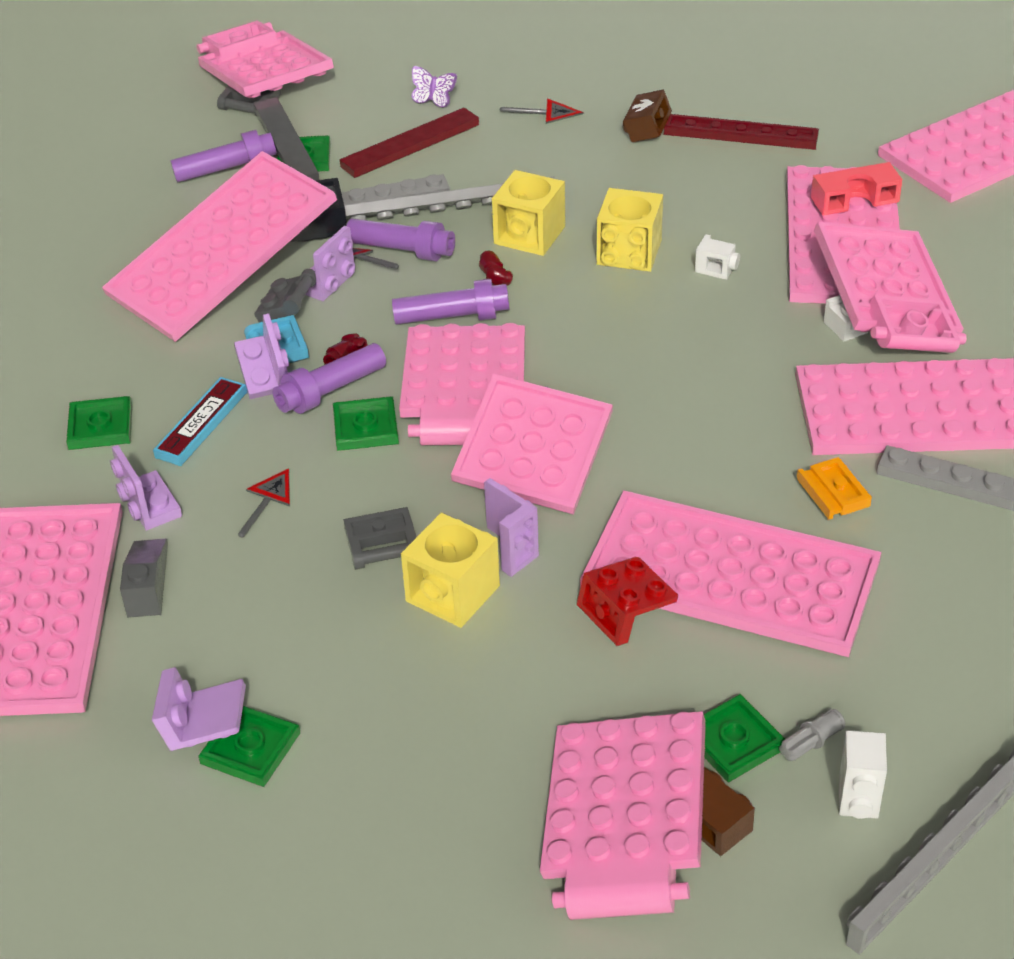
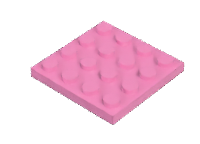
[451,373,613,515]

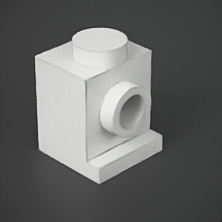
[695,234,740,280]
[824,295,868,342]

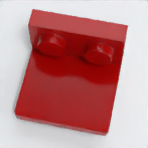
[576,557,678,646]

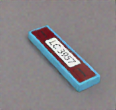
[153,377,247,466]

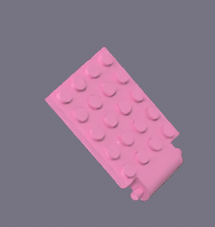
[197,20,334,98]
[813,222,966,353]
[399,323,525,445]
[540,711,706,920]

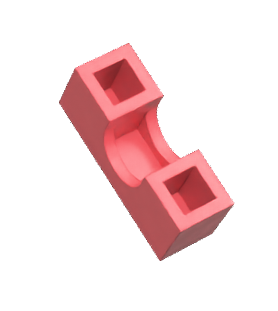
[811,162,903,216]

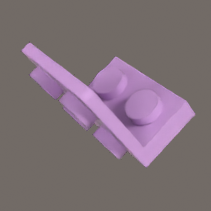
[305,226,355,301]
[234,313,289,399]
[110,445,182,531]
[484,478,539,577]
[152,667,246,751]

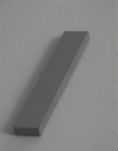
[253,97,319,181]

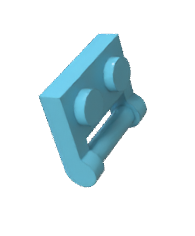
[244,315,309,363]

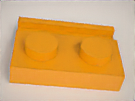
[797,457,872,520]

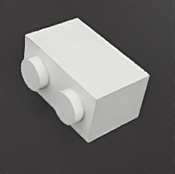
[839,731,887,819]

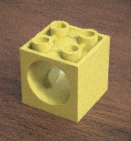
[492,170,565,256]
[597,188,663,272]
[401,513,500,628]

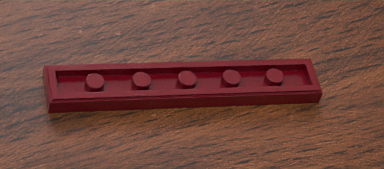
[339,107,479,178]
[663,114,819,150]

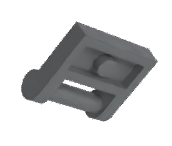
[217,86,281,116]
[254,269,316,323]
[343,507,417,570]

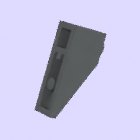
[120,539,168,618]

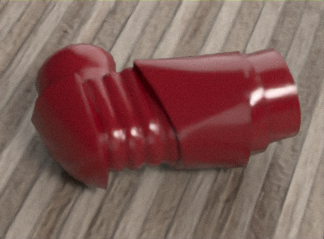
[479,250,513,286]
[323,333,368,364]

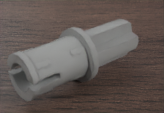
[779,708,845,761]

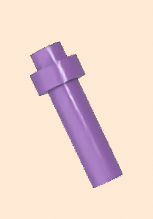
[170,130,277,183]
[347,219,455,261]
[392,279,510,324]
[273,343,386,414]

